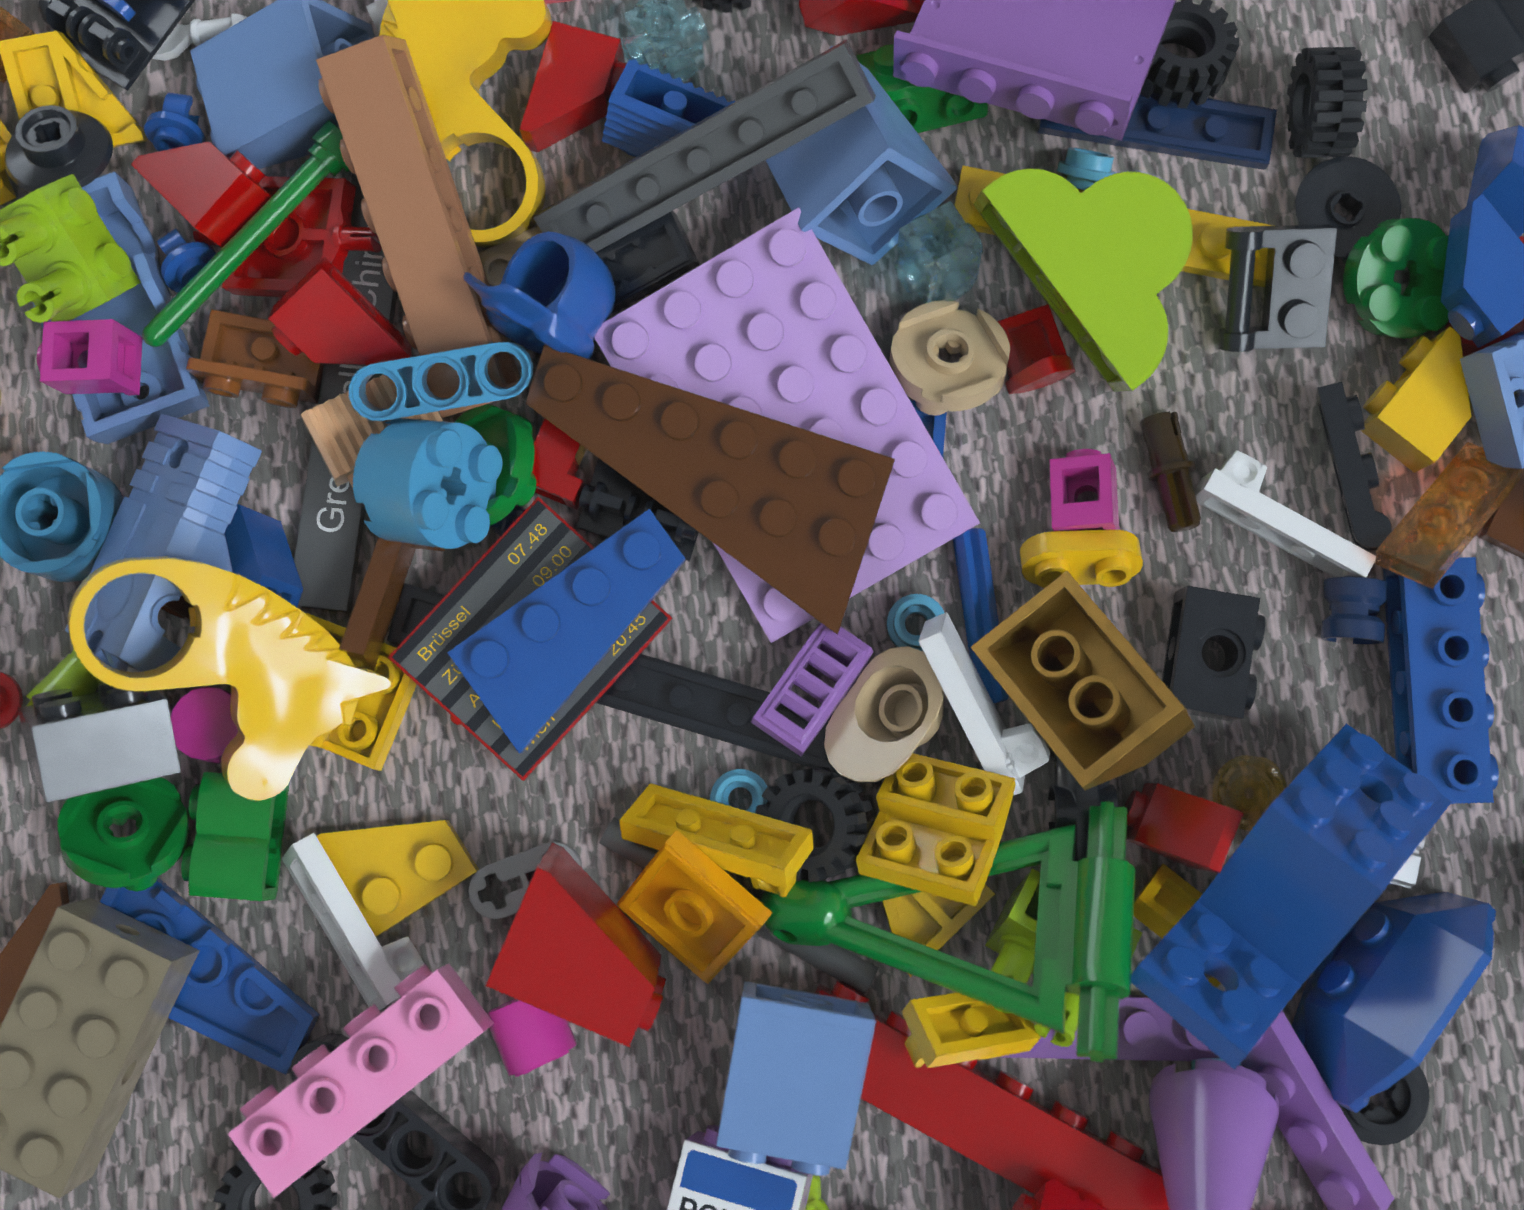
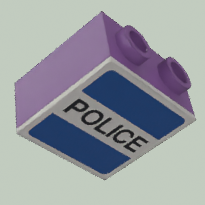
[667,1125,813,1210]

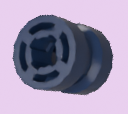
[1321,577,1387,645]

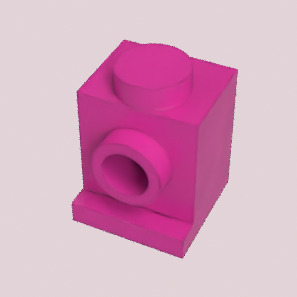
[37,319,143,396]
[1049,449,1120,531]

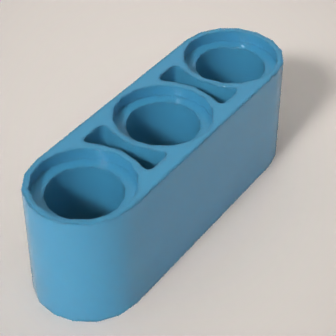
[349,342,533,421]

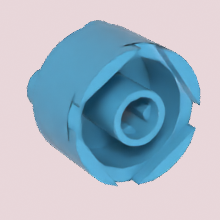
[353,418,503,549]
[0,451,124,582]

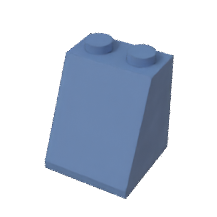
[190,0,375,169]
[766,46,958,265]
[716,981,876,1175]

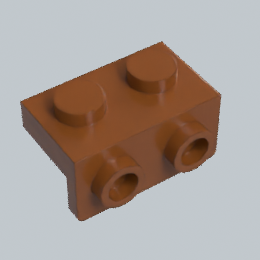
[186,310,324,408]

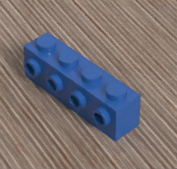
[1383,557,1499,804]

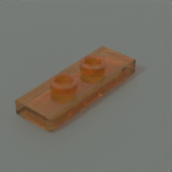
[1375,442,1524,589]

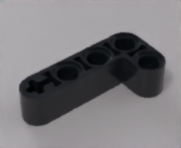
[290,1033,500,1210]

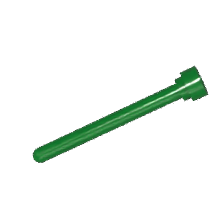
[142,120,350,347]

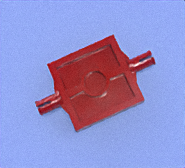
[193,176,382,297]

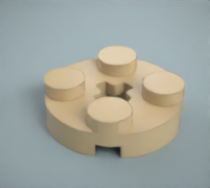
[889,300,1010,416]

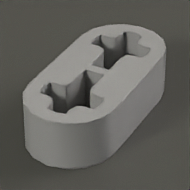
[468,842,582,919]

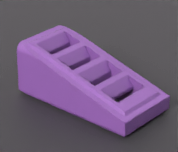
[751,622,873,757]

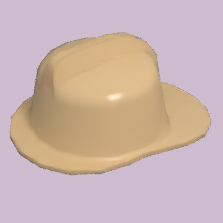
[824,646,944,782]

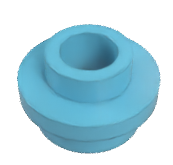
[1057,147,1116,190]
[886,594,944,652]
[710,769,768,813]

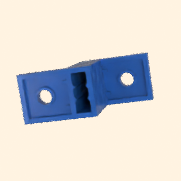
[1131,723,1452,1070]

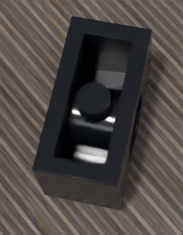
[1162,586,1265,721]

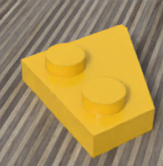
[0,31,148,148]
[316,820,479,937]

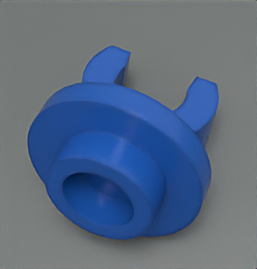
[144,93,205,151]
[157,228,216,293]

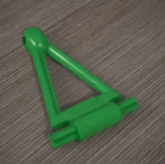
[760,801,1135,1062]

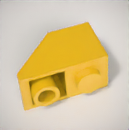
[1360,327,1472,473]

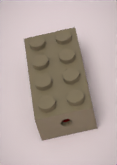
[0,898,200,1199]

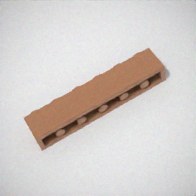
[316,35,525,418]

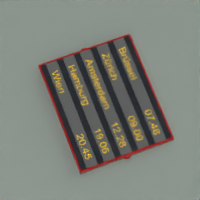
[388,497,673,781]

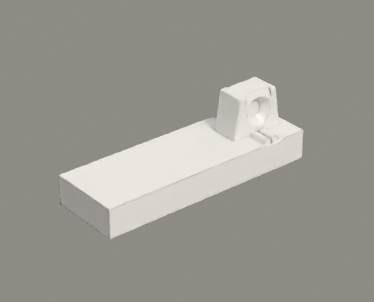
[1194,450,1377,578]
[918,612,1050,796]
[282,833,424,1011]

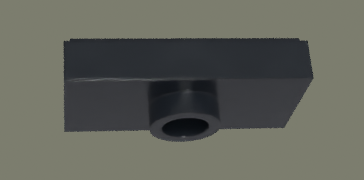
[596,211,700,313]

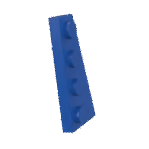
[448,509,686,754]
[100,877,320,1075]

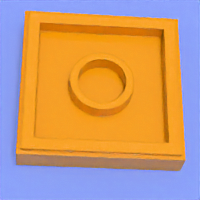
[616,830,773,984]

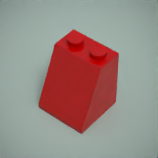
[485,843,667,1047]

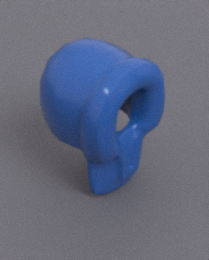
[463,231,615,359]

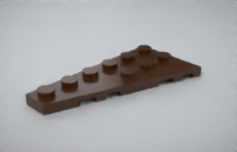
[525,345,895,635]

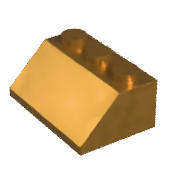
[970,571,1195,790]

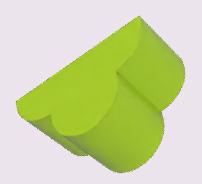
[973,169,1193,392]

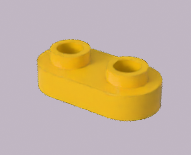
[1020,530,1143,588]

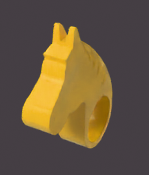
[379,0,552,248]
[68,556,391,801]

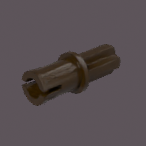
[1140,411,1201,532]

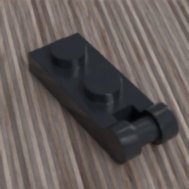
[1316,381,1392,552]

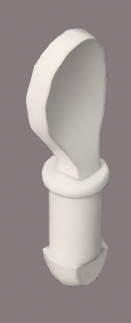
[152,13,247,61]

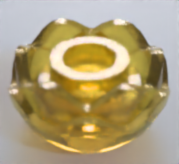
[1212,755,1287,831]

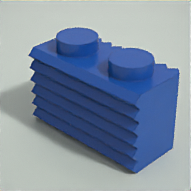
[601,59,735,157]

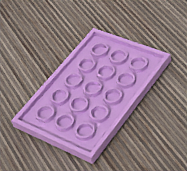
[594,207,980,643]

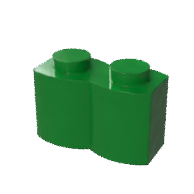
[181,772,289,901]

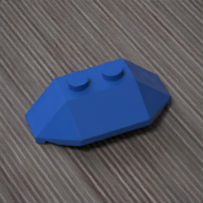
[1304,892,1496,1113]

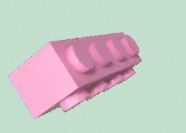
[228,964,494,1198]

